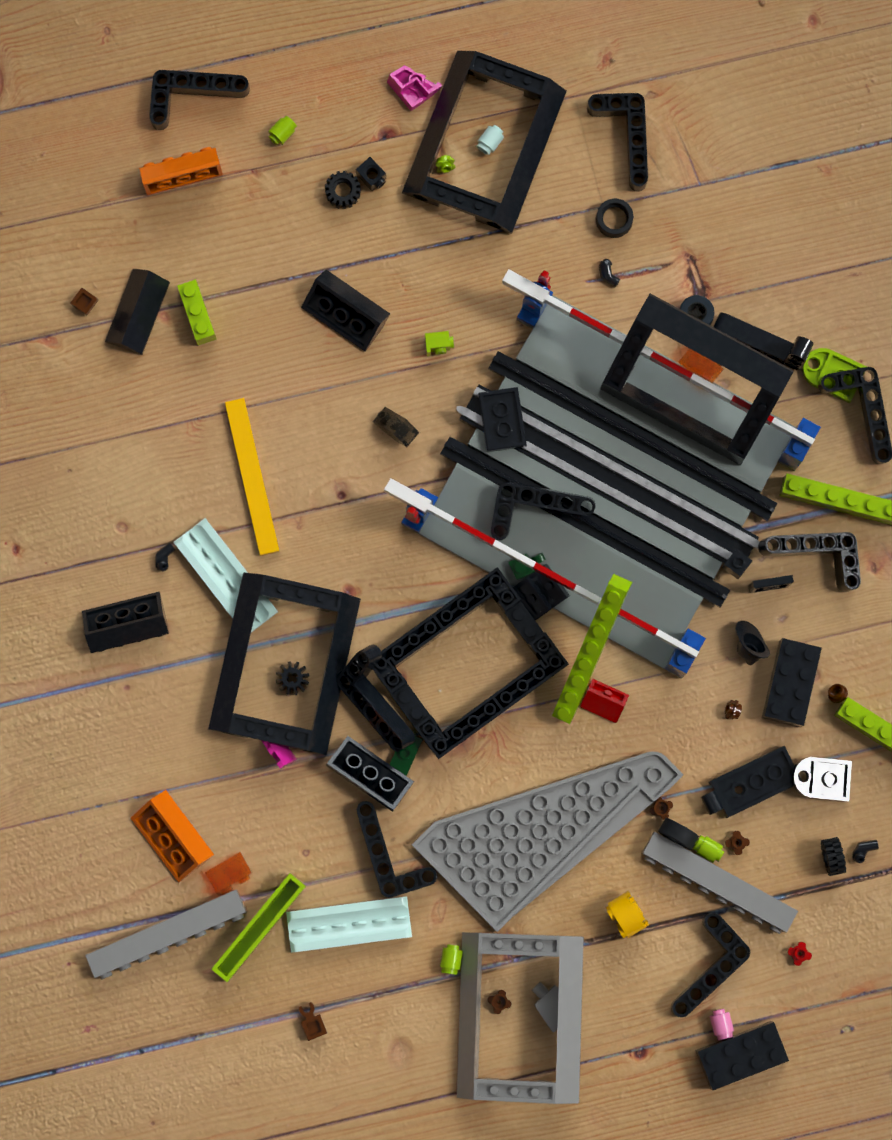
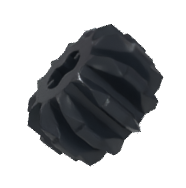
[276,661,310,696]

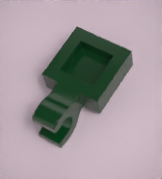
[508,553,546,580]

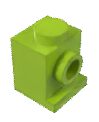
[425,331,454,357]

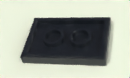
[478,387,527,452]

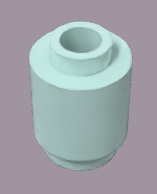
[476,125,504,155]

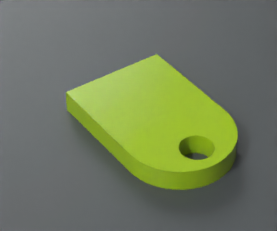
[802,348,867,403]

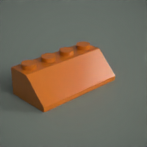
[139,147,223,196]
[131,790,214,883]

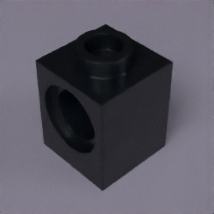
[356,157,386,191]
[722,549,752,579]

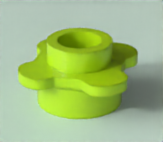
[436,155,456,173]

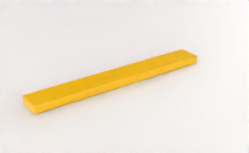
[225,398,280,556]

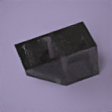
[372,407,419,448]

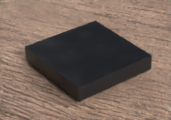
[748,575,794,593]

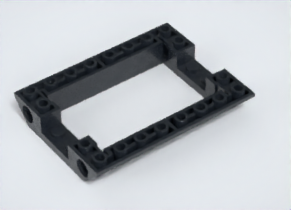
[402,50,567,234]
[600,293,794,466]
[373,567,569,760]
[208,572,361,755]

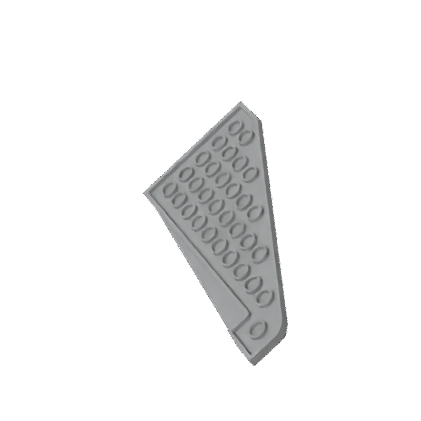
[412,752,683,932]

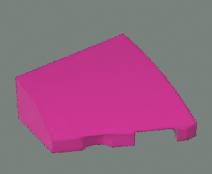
[387,65,442,111]
[261,740,297,769]

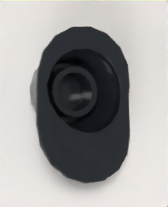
[735,621,770,665]

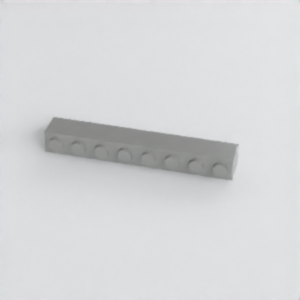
[642,832,798,934]
[85,890,247,980]

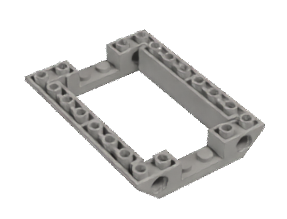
[457,932,584,1104]

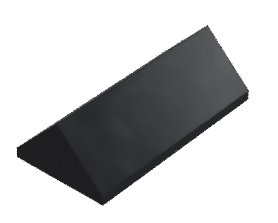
[105,269,170,355]
[326,736,414,812]

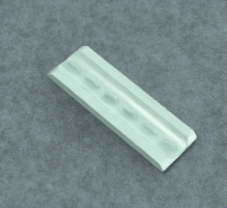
[174,518,278,633]
[286,896,412,953]

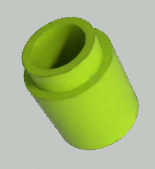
[268,116,297,145]
[693,835,724,863]
[440,944,463,975]

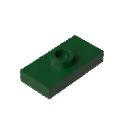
[389,736,423,776]

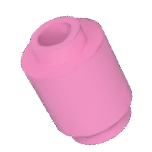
[709,1009,734,1040]

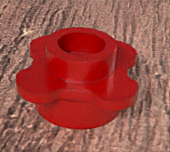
[788,942,812,966]

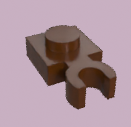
[299,1002,327,1041]

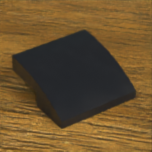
[513,563,570,621]

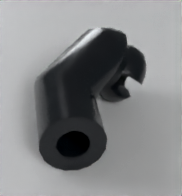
[599,259,621,288]
[155,542,176,572]
[852,840,879,863]

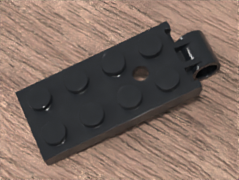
[701,745,802,818]

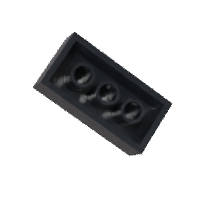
[762,638,822,728]
[695,1021,789,1091]

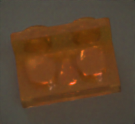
[678,348,725,383]
[205,852,252,895]

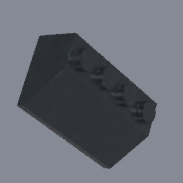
[301,269,390,352]
[82,591,169,653]

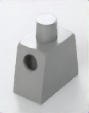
[532,982,559,1033]

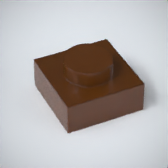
[70,288,98,316]

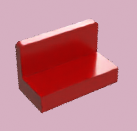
[580,679,629,723]

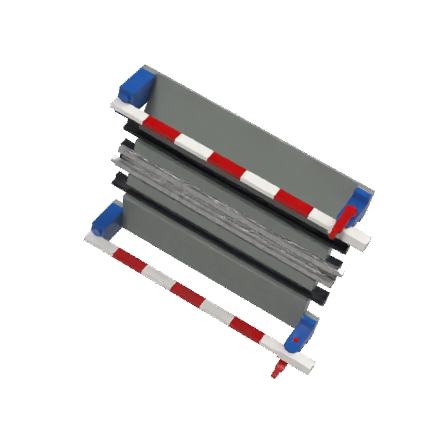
[384,269,821,679]

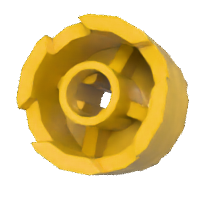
[606,891,649,938]

